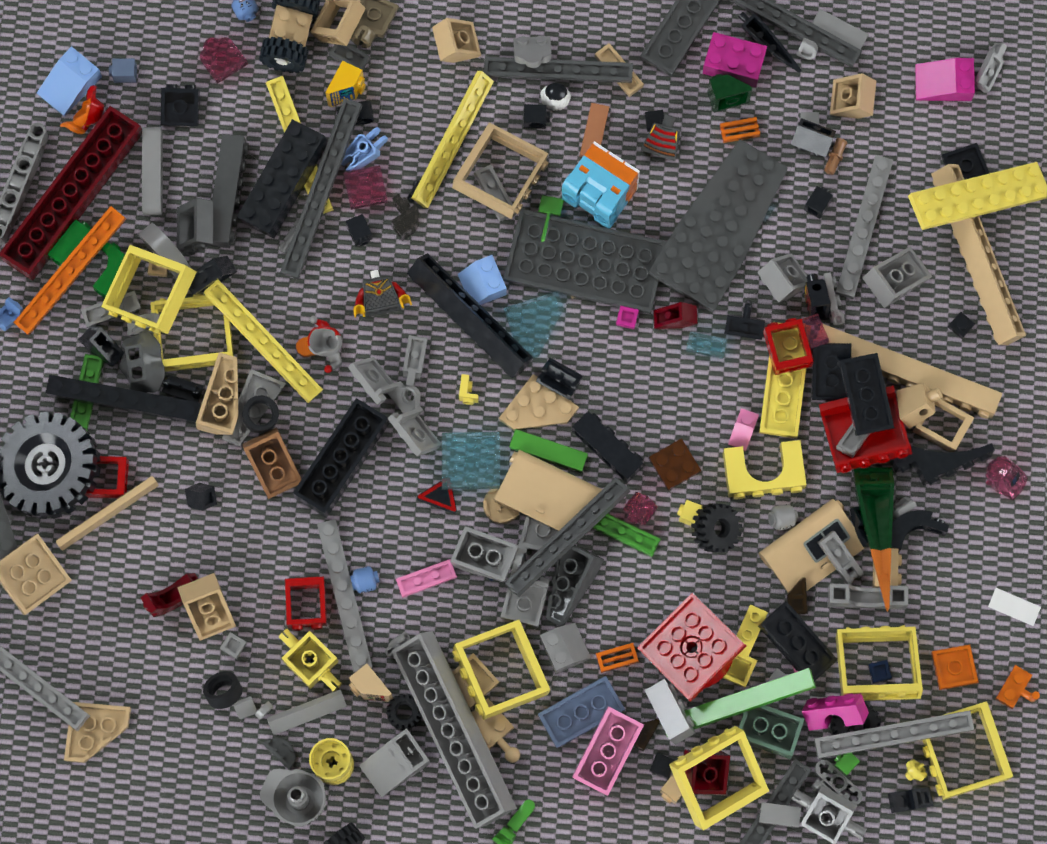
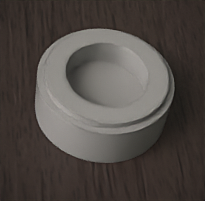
[254,701,273,720]

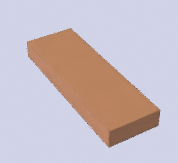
[580,103,610,157]

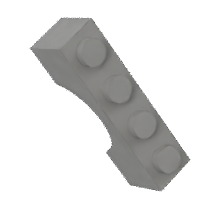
[827,583,908,610]

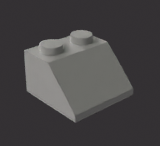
[757,253,807,303]
[540,623,591,674]

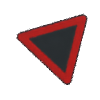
[417,477,457,514]

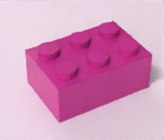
[702,32,767,88]

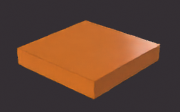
[931,644,979,690]

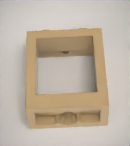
[310,0,366,46]
[913,399,974,452]

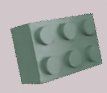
[738,705,805,759]

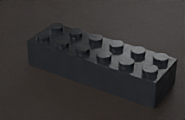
[237,119,328,239]
[293,398,390,518]

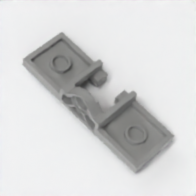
[348,357,442,456]
[500,516,558,628]

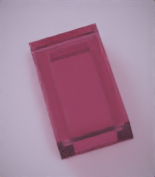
[802,314,829,349]

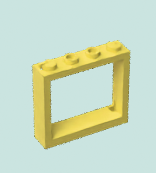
[101,245,197,335]
[150,294,234,372]
[452,620,550,720]
[836,625,923,701]
[922,701,1013,800]
[669,726,769,830]

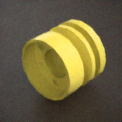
[309,738,354,785]

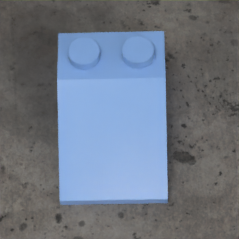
[37,46,102,117]

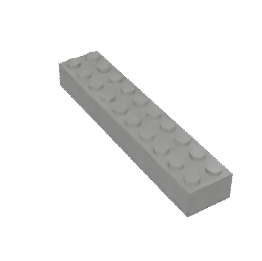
[392,631,517,829]

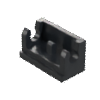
[536,358,583,400]

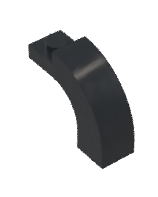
[891,510,949,553]

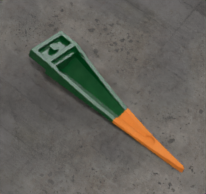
[853,467,894,612]

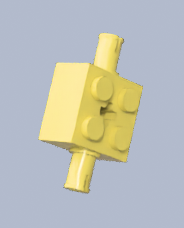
[278,629,342,692]

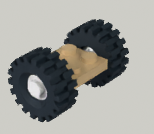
[259,0,321,73]

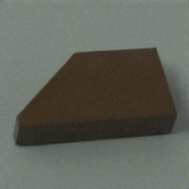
[787,577,808,614]
[634,718,660,752]

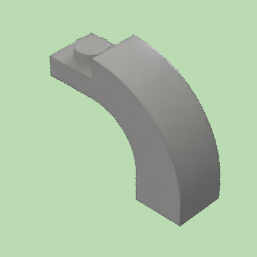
[138,223,192,280]

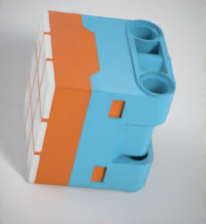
[562,141,640,229]

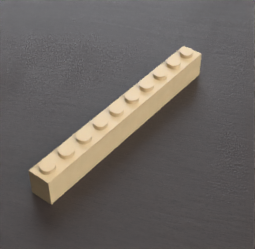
[931,164,1026,345]
[815,324,1003,419]

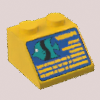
[325,61,366,107]

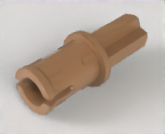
[824,138,847,175]

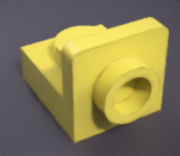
[459,374,479,405]

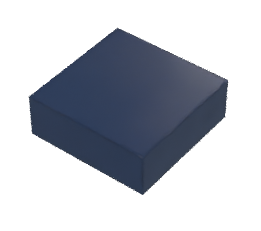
[868,660,892,684]

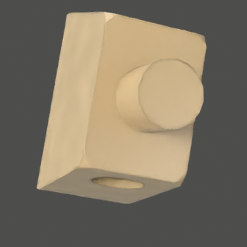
[896,383,943,429]

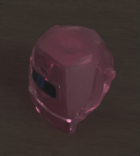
[985,456,1028,500]

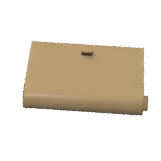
[494,450,603,531]

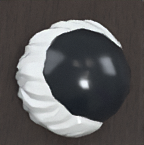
[540,83,571,111]

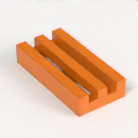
[720,117,760,143]
[596,643,639,673]

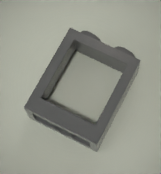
[177,197,213,255]

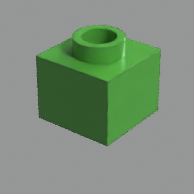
[834,753,860,777]

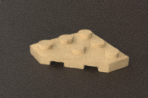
[499,374,579,431]
[64,702,131,763]

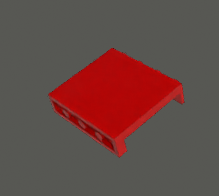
[819,386,912,473]

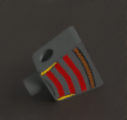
[641,114,680,161]

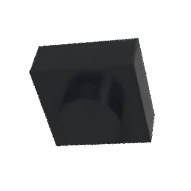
[644,110,664,132]
[948,312,975,339]
[649,753,675,779]

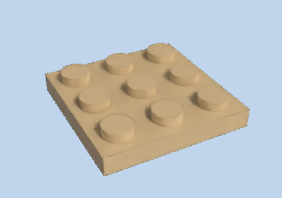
[0,533,72,615]

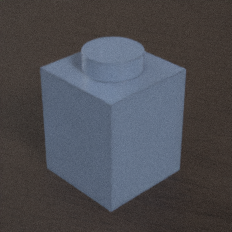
[109,58,137,83]

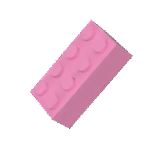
[572,706,644,796]

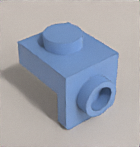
[0,297,23,331]

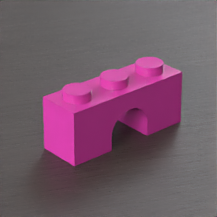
[802,693,869,731]

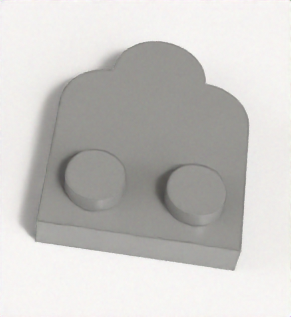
[513,36,552,68]

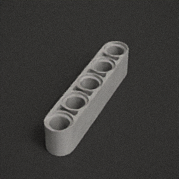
[142,127,163,215]

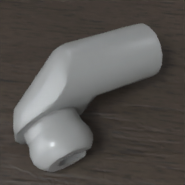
[385,632,410,658]

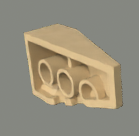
[196,352,239,435]

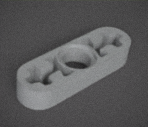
[814,760,862,805]

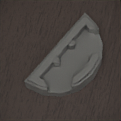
[262,738,296,770]

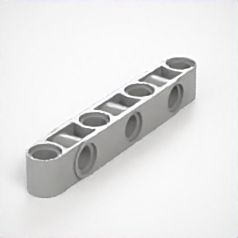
[0,122,49,246]

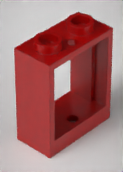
[763,318,814,375]
[85,456,129,498]
[285,576,327,631]

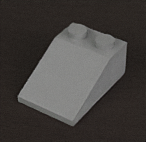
[862,247,932,308]
[450,526,519,582]

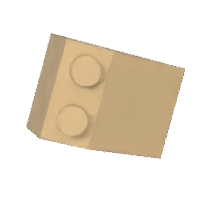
[177,573,236,641]

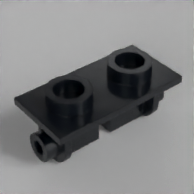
[162,374,204,402]

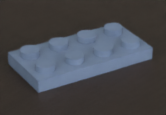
[537,676,625,749]

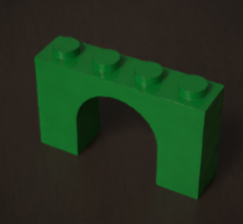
[48,219,125,298]

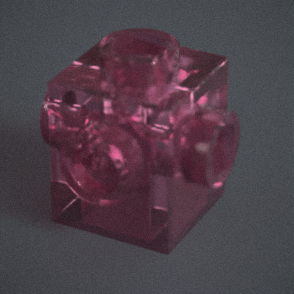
[623,492,658,525]

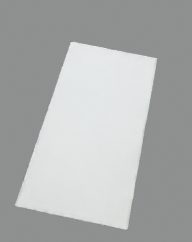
[988,588,1041,626]

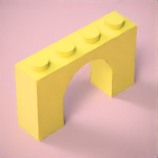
[723,440,807,500]

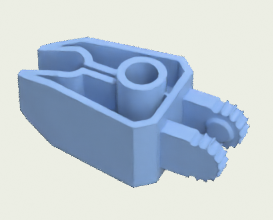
[341,127,388,173]

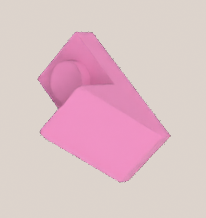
[728,408,759,451]

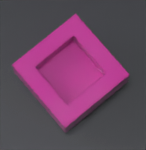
[616,305,639,329]

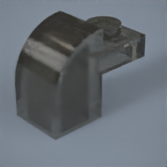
[391,194,420,241]

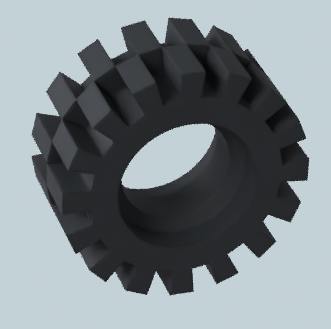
[386,694,422,731]

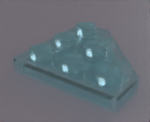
[504,292,564,358]

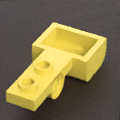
[723,604,768,688]

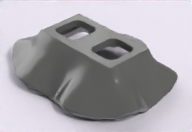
[120,330,165,393]

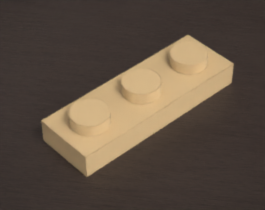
[595,43,644,97]

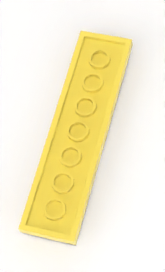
[908,162,1047,230]

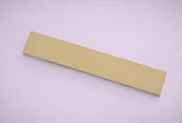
[56,476,159,551]

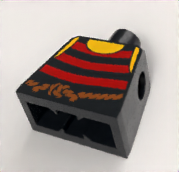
[804,274,831,322]

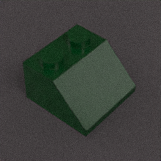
[707,74,752,113]

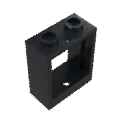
[189,256,238,295]

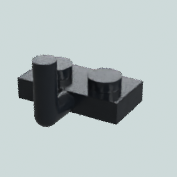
[724,300,765,340]

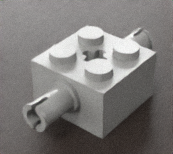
[791,785,867,844]

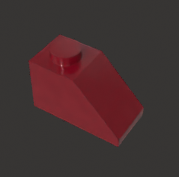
[653,302,698,329]

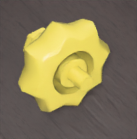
[905,759,927,781]

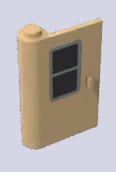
[758,499,866,593]

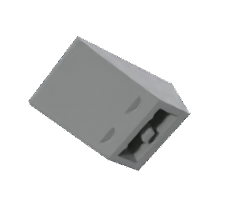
[359,729,430,798]

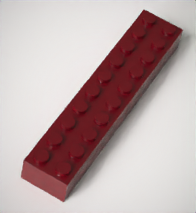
[0,106,142,281]

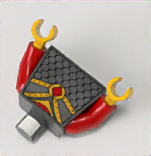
[353,270,412,318]

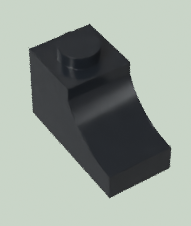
[78,326,124,367]

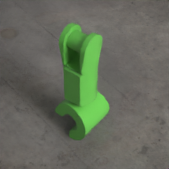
[492,799,535,844]

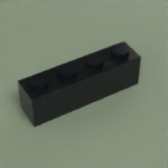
[572,411,643,483]

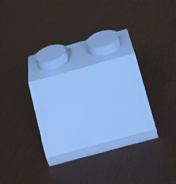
[458,255,507,305]

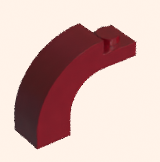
[140,573,198,617]

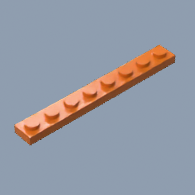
[13,206,126,335]

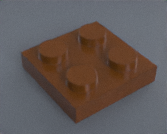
[648,438,701,491]

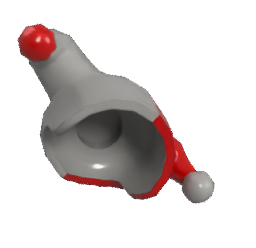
[307,315,342,373]

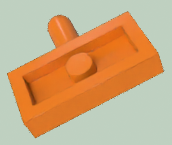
[995,665,1040,709]

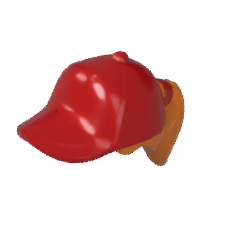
[60,85,104,134]

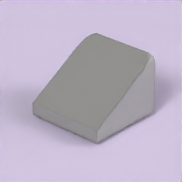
[233,696,257,719]

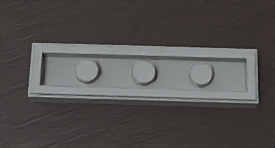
[267,689,347,735]

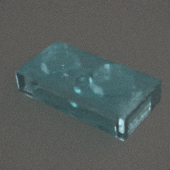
[686,331,727,359]

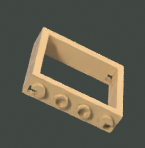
[452,122,549,219]

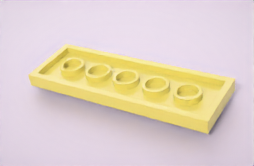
[759,322,811,438]

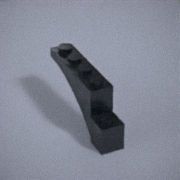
[889,443,995,486]

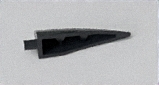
[738,12,802,73]

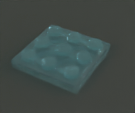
[442,432,500,489]

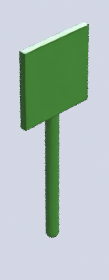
[538,195,564,242]

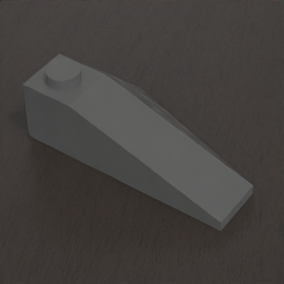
[546,545,604,626]

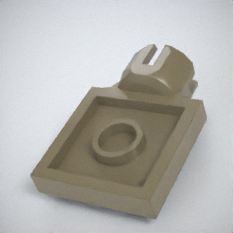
[351,0,399,48]

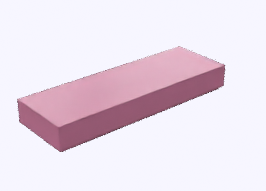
[396,559,457,598]

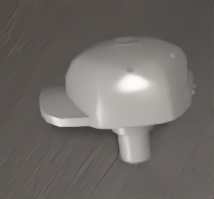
[260,768,327,827]

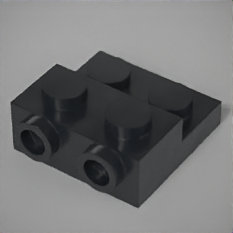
[160,84,200,127]

